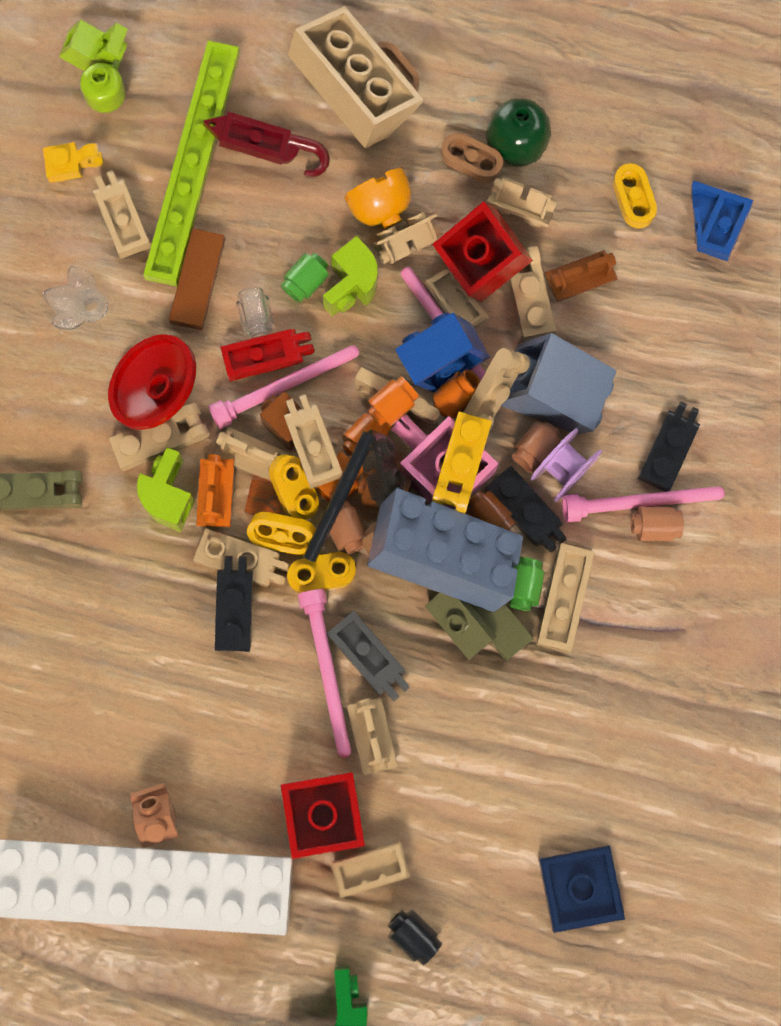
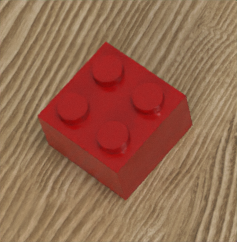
[432,201,533,302]
[280,772,365,859]

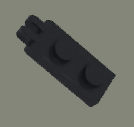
[637,401,700,492]
[485,466,567,553]
[214,556,253,652]

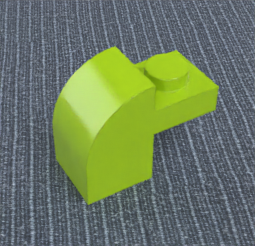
[59,19,128,70]
[323,236,378,317]
[137,447,195,532]

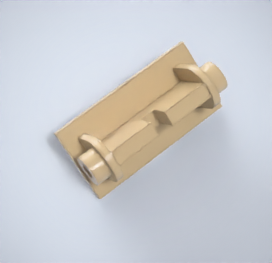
[486,177,557,227]
[371,211,442,264]
[214,427,290,482]
[347,698,398,776]

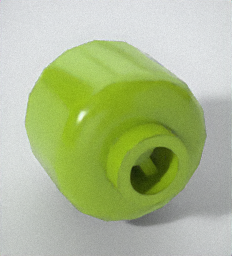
[80,63,125,113]

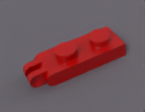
[220,329,315,382]

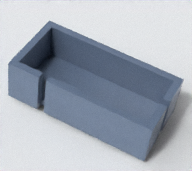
[367,488,523,612]

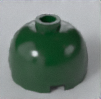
[486,98,551,166]

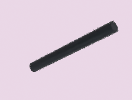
[303,431,376,562]

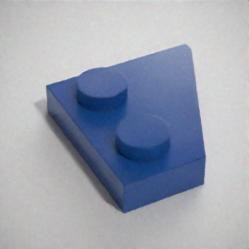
[691,181,753,262]

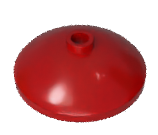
[108,334,197,430]

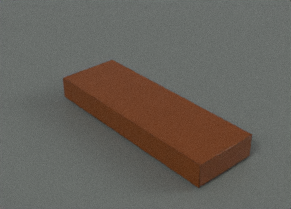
[169,228,225,330]

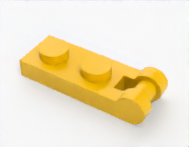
[432,411,492,513]

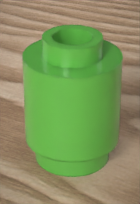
[280,253,329,303]
[509,557,545,611]

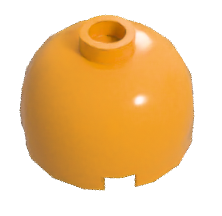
[344,167,411,229]

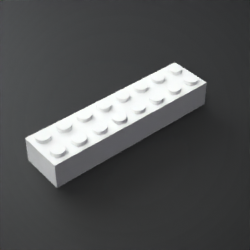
[0,839,294,935]

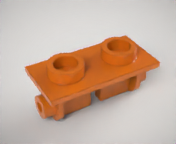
[196,454,235,527]

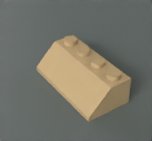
[288,6,424,149]

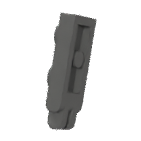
[327,611,410,701]

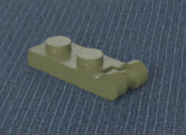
[0,470,82,510]

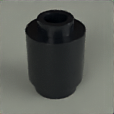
[387,909,442,965]

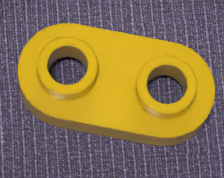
[613,163,657,228]
[269,454,319,520]
[247,512,316,555]
[287,552,356,594]

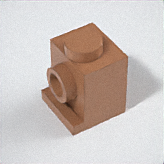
[130,783,178,848]

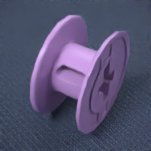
[530,428,603,502]

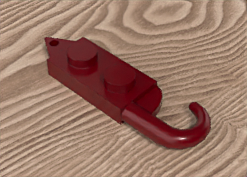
[203,111,330,177]

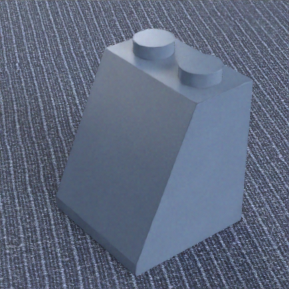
[501,333,617,434]

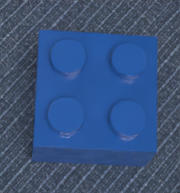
[395,312,490,392]

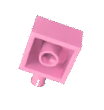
[392,414,498,510]

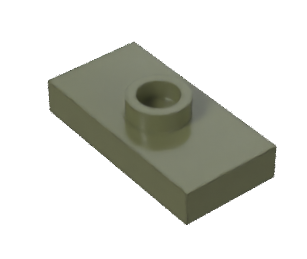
[425,593,497,660]

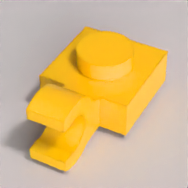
[43,142,103,183]

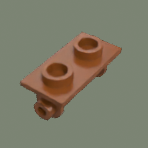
[544,250,618,302]

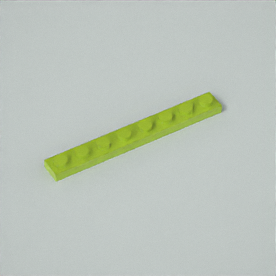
[143,40,240,287]

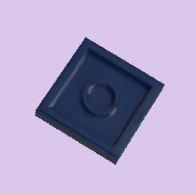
[538,846,625,933]

